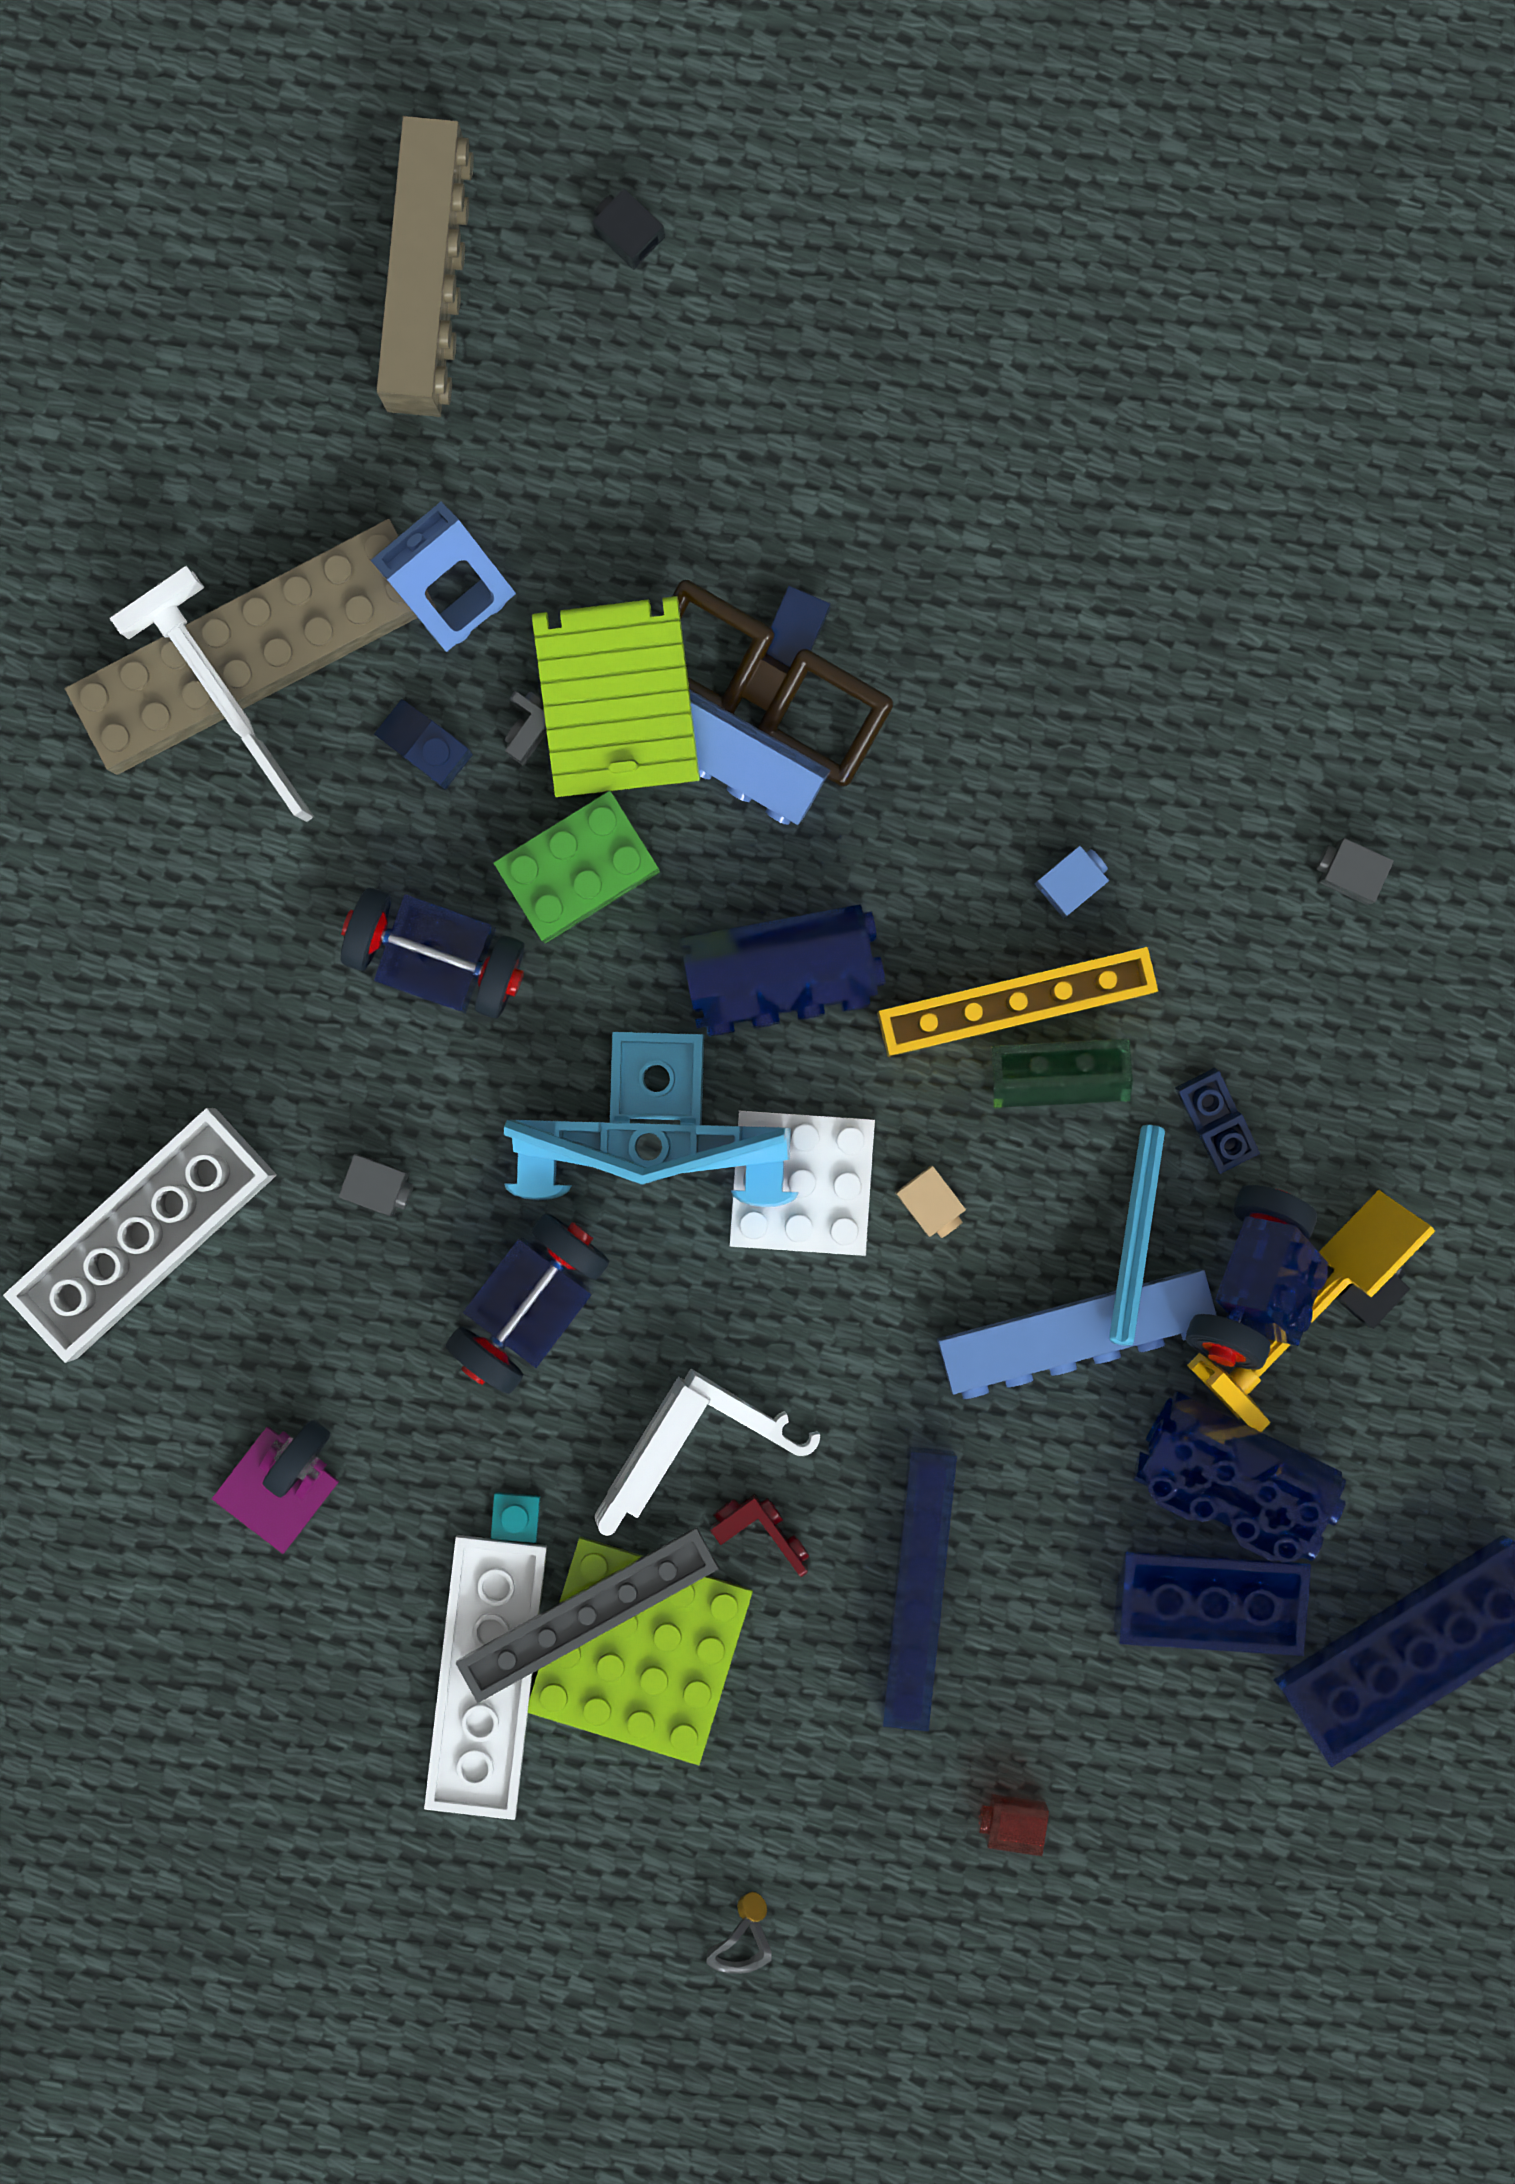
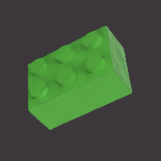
[494,791,660,944]

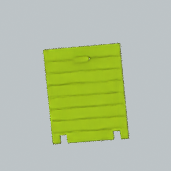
[532,596,700,797]

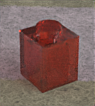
[978,1794,1049,1856]

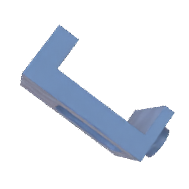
[370,502,516,652]

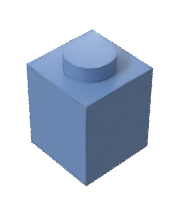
[1035,846,1109,918]

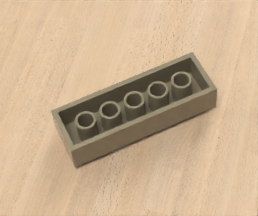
[377,116,474,417]

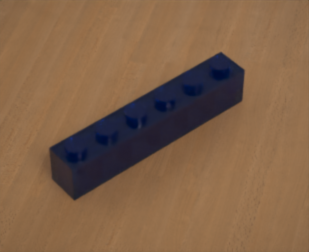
[881,1447,957,1731]

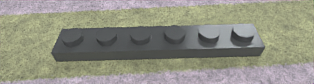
[455,1527,719,1703]

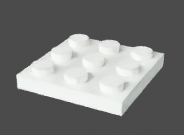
[730,1111,875,1256]

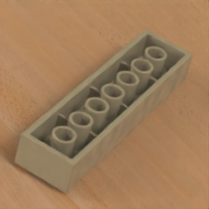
[64,519,437,775]

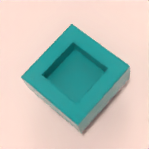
[491,1492,541,1543]

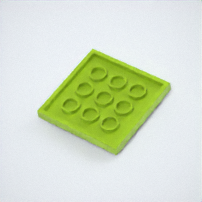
[528,1537,753,1766]

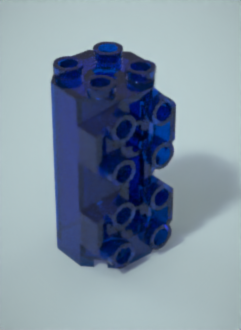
[680,904,886,1037]
[1133,1391,1346,1563]

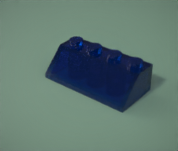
[1114,1552,1311,1656]

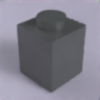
[1316,838,1394,905]
[338,1154,414,1216]

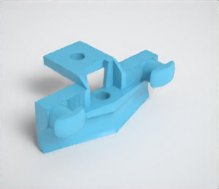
[504,1032,799,1207]

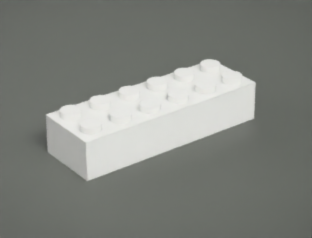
[3,1108,277,1363]

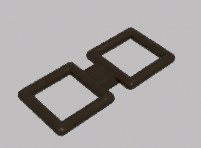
[663,580,893,786]

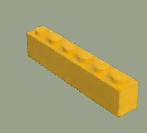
[877,947,1158,1057]

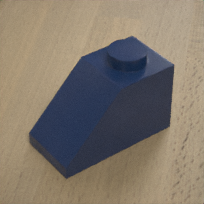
[374,699,473,790]

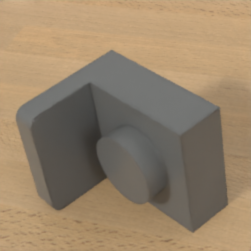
[505,691,547,766]

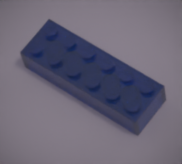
[1273,1535,1515,1768]

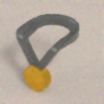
[707,1892,772,1974]

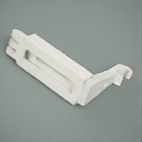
[595,1369,820,1536]

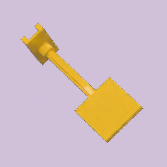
[1187,1190,1435,1435]

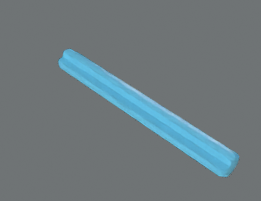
[1109,1125,1165,1346]

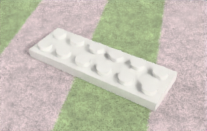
[424,1535,547,1820]

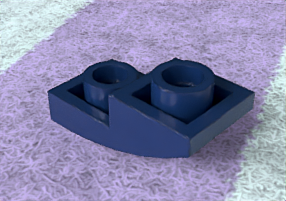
[766,586,831,667]
[1175,1068,1260,1174]

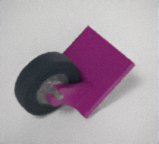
[212,1420,339,1554]

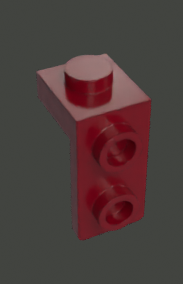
[710,1494,810,1577]

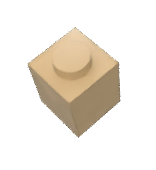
[895,1166,966,1238]

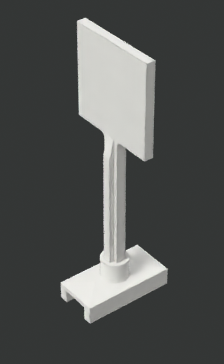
[110,566,314,822]

